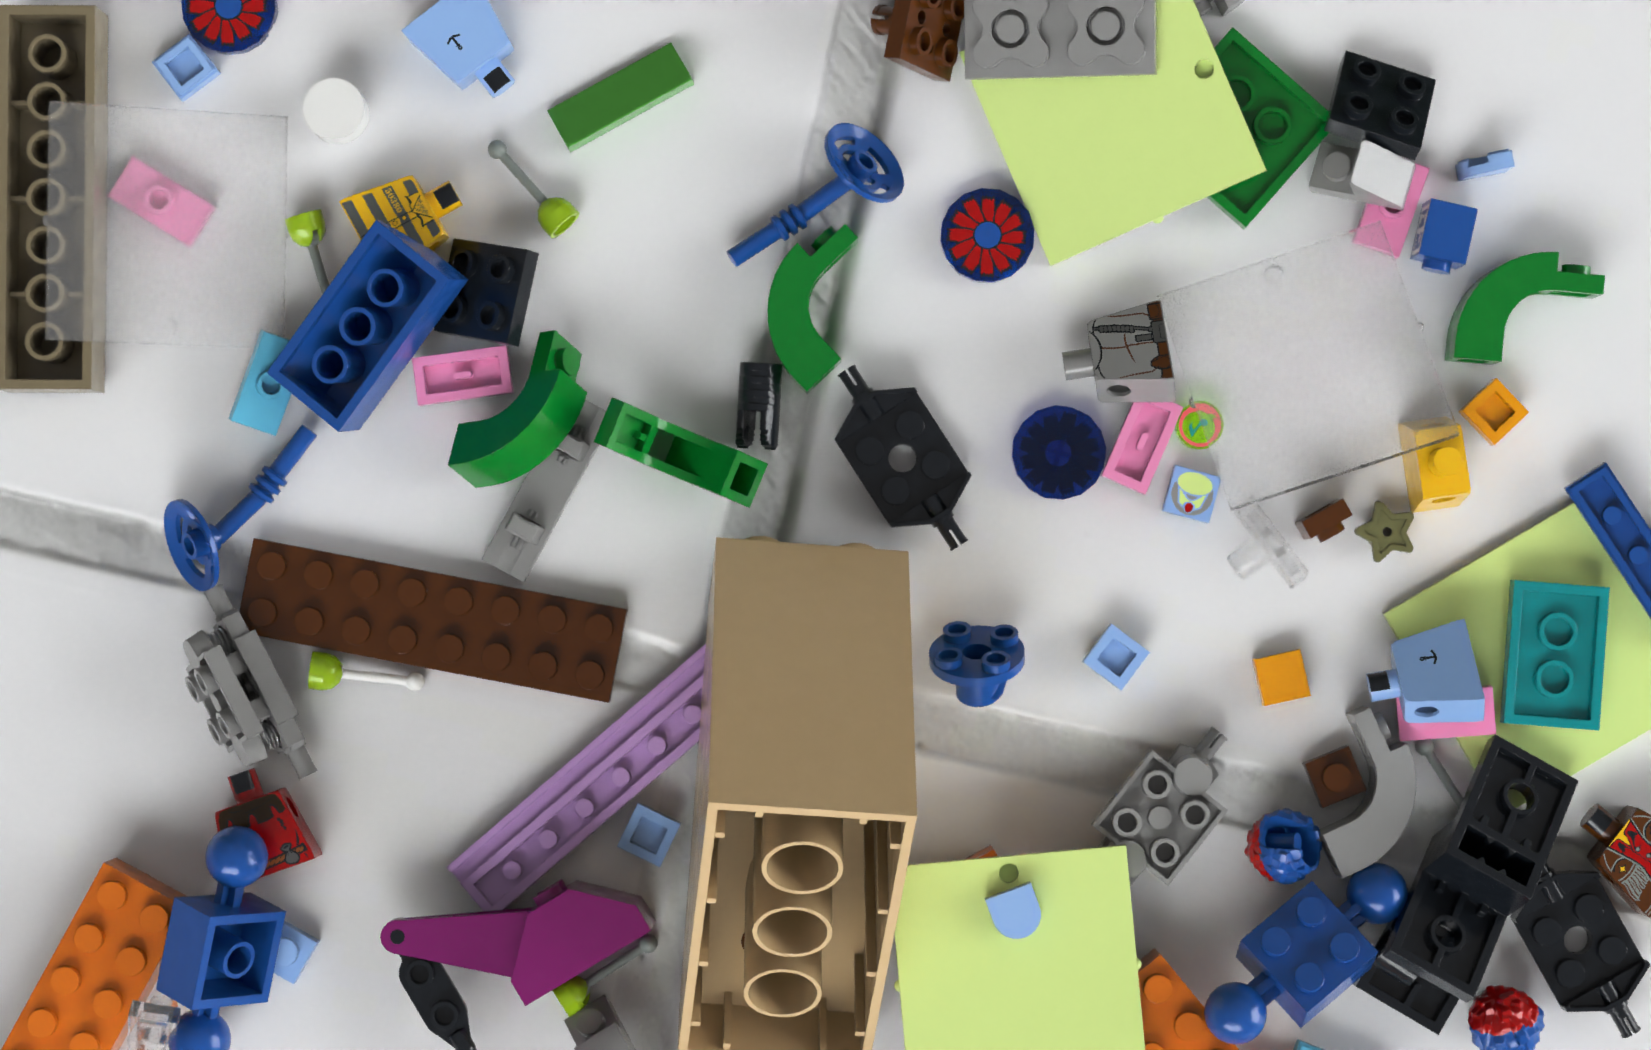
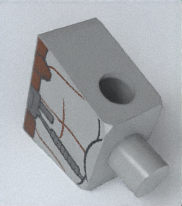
[1062,300,1176,402]

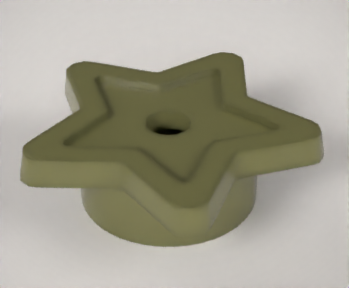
[1354,501,1414,563]

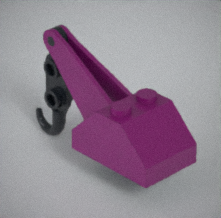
[380,879,656,1050]

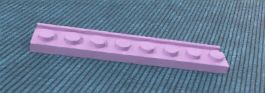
[447,644,706,911]

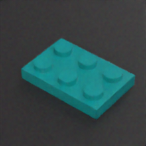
[1500,580,1610,731]

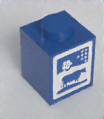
[1410,198,1478,275]

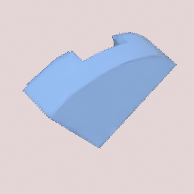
[1455,149,1515,181]

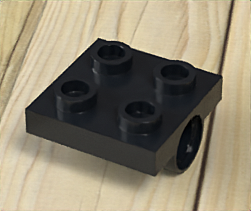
[1324,50,1436,160]
[433,238,539,347]
[1353,917,1459,1035]

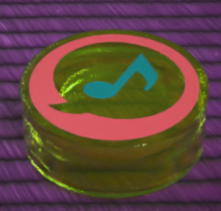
[1175,402,1224,450]

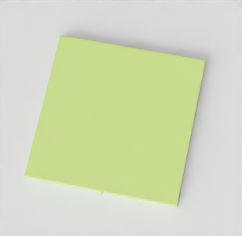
[959,0,1267,266]
[1383,503,1651,808]
[894,844,1145,1050]

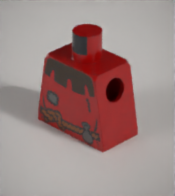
[215,768,322,878]

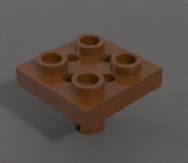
[871,0,964,82]

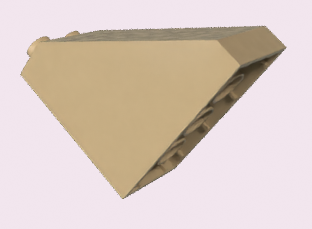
[678,536,917,1050]

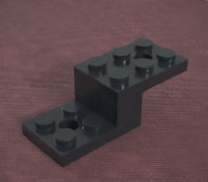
[1382,734,1578,1003]

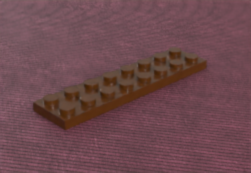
[239,538,628,703]

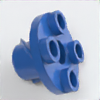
[929,621,1025,707]

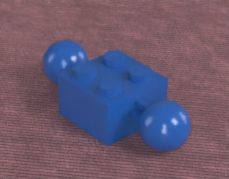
[156,826,286,1050]
[1204,863,1408,1045]

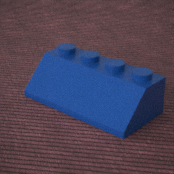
[267,220,468,432]

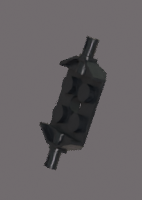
[835,364,972,551]
[1510,862,1650,1038]

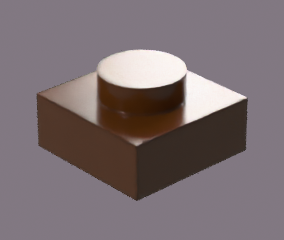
[1295,498,1352,543]
[1302,745,1367,808]

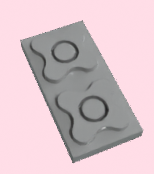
[964,0,1157,80]

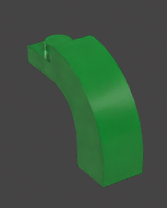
[767,224,858,394]
[1444,252,1605,365]
[448,330,587,488]
[594,398,768,508]

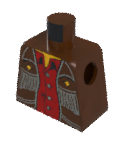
[1580,804,1651,918]

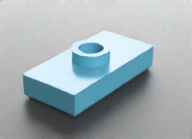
[229,329,292,436]

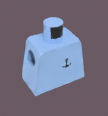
[401,0,515,98]
[1366,619,1485,723]

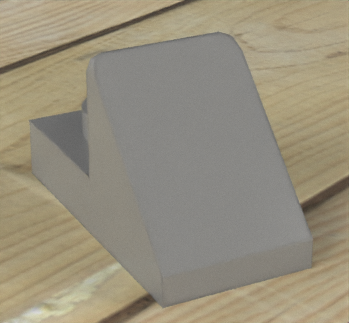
[1309,139,1416,210]

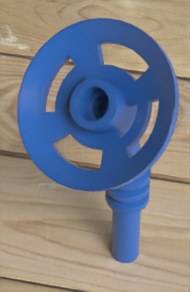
[726,123,904,267]
[164,424,317,591]

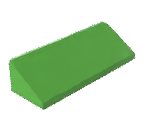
[547,43,694,153]

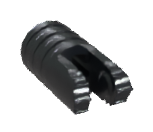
[735,362,782,450]

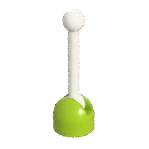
[308,651,425,691]

